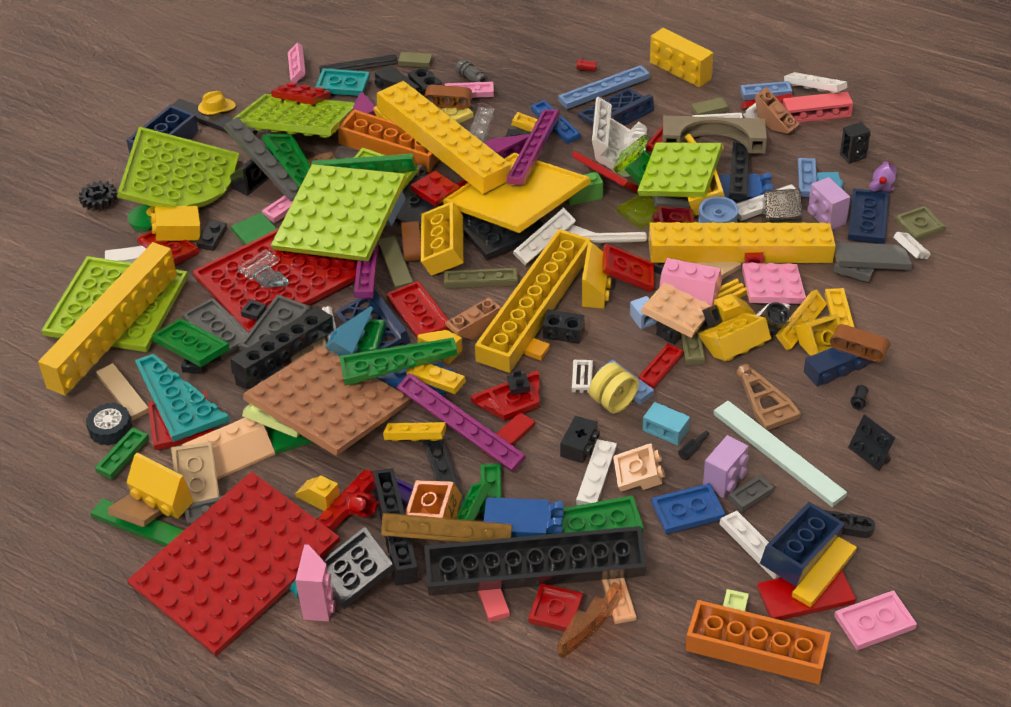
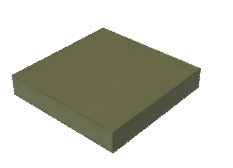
[894,206,946,241]

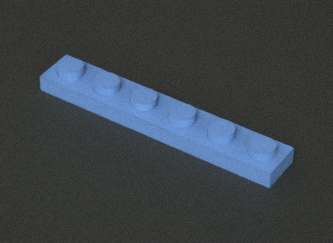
[558,65,650,109]

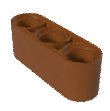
[424,85,473,109]
[401,221,421,262]
[830,324,890,362]

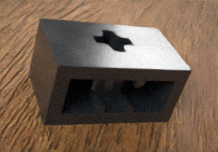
[560,415,600,463]

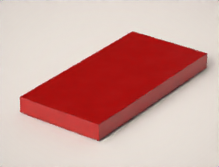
[572,151,639,193]
[386,281,451,340]
[757,570,856,620]

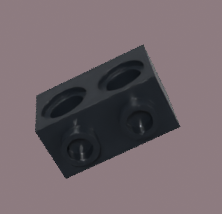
[408,66,442,96]
[840,122,871,164]
[543,309,585,344]

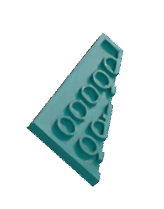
[135,354,230,442]

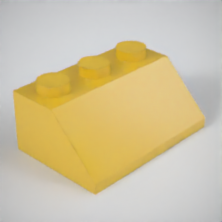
[582,242,611,309]
[698,312,771,361]
[127,453,194,519]

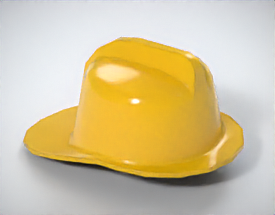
[198,91,236,115]

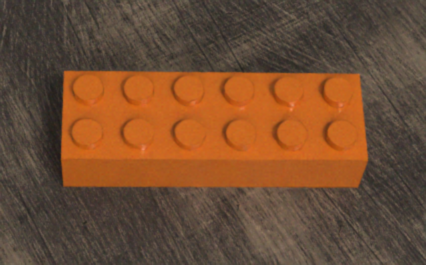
[338,110,439,172]
[685,600,831,685]

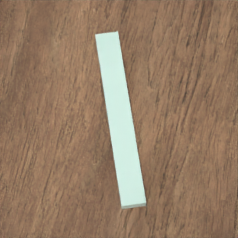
[714,401,847,507]

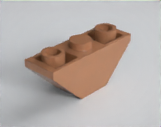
[755,87,800,134]
[445,298,501,340]

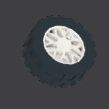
[86,403,133,445]

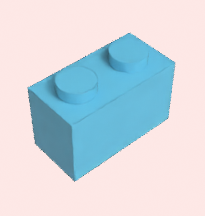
[642,402,690,446]

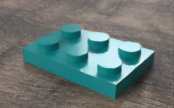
[315,68,370,96]

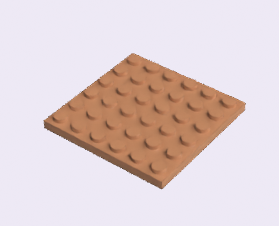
[243,345,411,456]

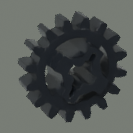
[79,180,117,211]

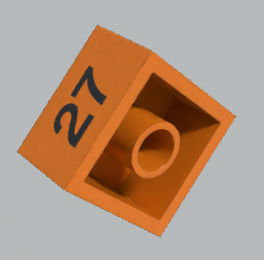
[405,480,462,519]

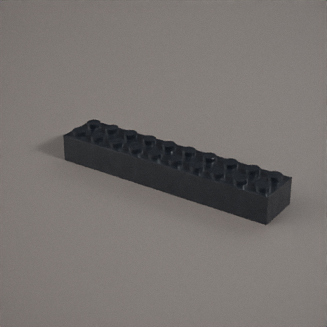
[425,526,646,596]

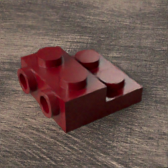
[652,206,695,223]

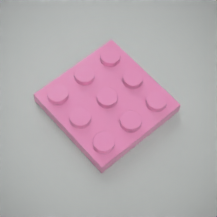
[742,262,806,304]

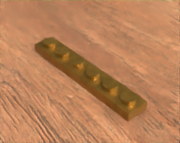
[381,513,512,542]

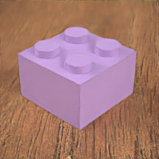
[808,177,850,230]
[703,435,749,498]

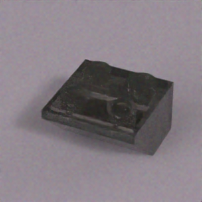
[762,189,802,223]

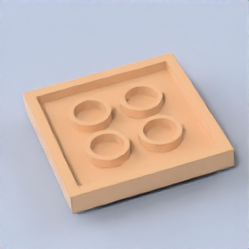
[641,283,711,338]

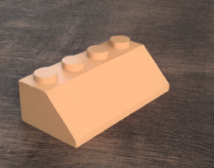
[182,417,275,479]

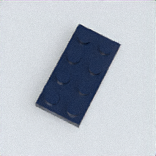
[848,188,889,244]

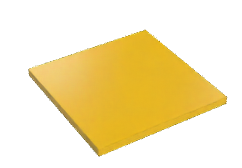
[443,153,591,233]

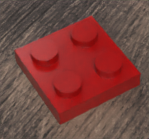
[410,171,460,207]
[528,584,583,633]

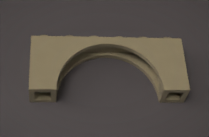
[662,116,767,153]

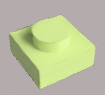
[723,589,749,611]

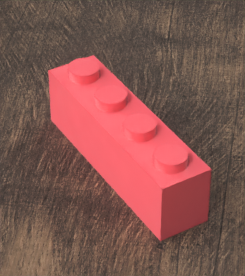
[782,91,853,123]

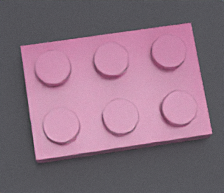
[834,590,917,651]

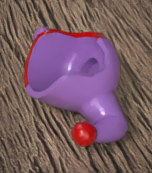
[869,161,897,192]

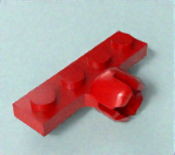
[317,469,377,531]

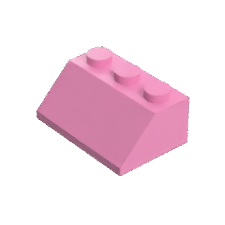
[659,258,722,306]
[296,545,336,622]

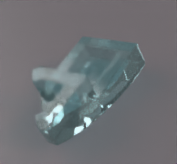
[252,264,289,287]

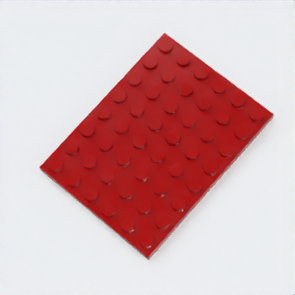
[192,228,358,333]
[127,472,340,657]

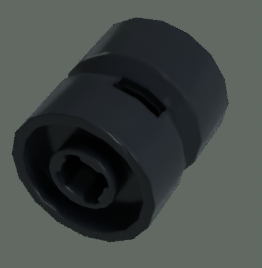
[760,302,789,335]

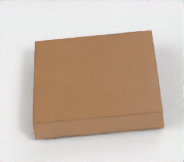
[108,494,163,527]

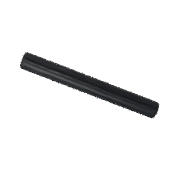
[319,54,397,74]

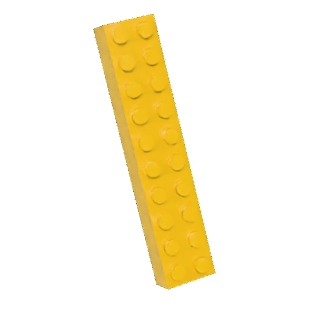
[377,81,511,194]
[648,222,836,263]
[475,229,591,373]
[38,242,177,396]

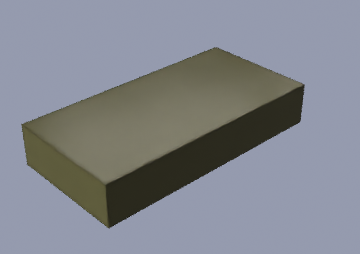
[398,52,432,68]
[691,97,728,115]

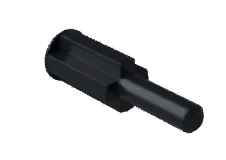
[678,431,709,460]

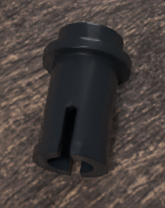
[850,385,868,410]

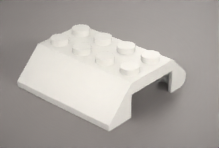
[592,97,647,177]

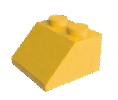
[795,314,841,356]

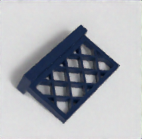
[578,88,654,126]
[336,288,410,349]

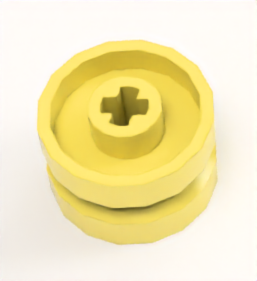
[589,362,639,414]

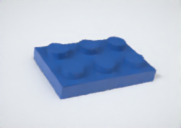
[651,483,725,535]

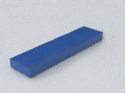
[531,100,581,144]

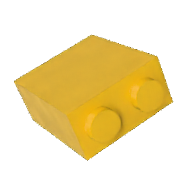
[151,206,200,241]

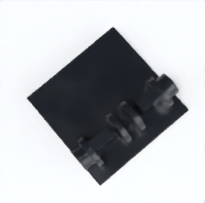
[848,414,895,471]

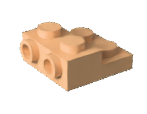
[613,443,665,492]

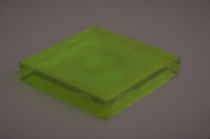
[612,134,649,173]
[617,195,657,229]

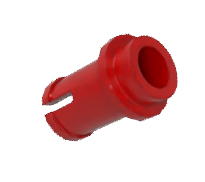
[576,58,597,72]

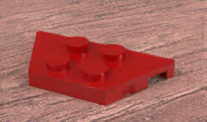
[470,370,539,420]

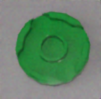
[128,205,152,232]

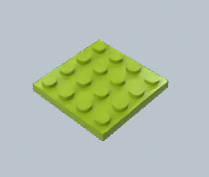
[638,143,723,197]

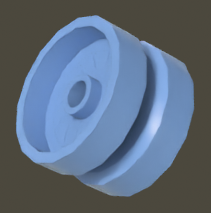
[698,196,739,223]

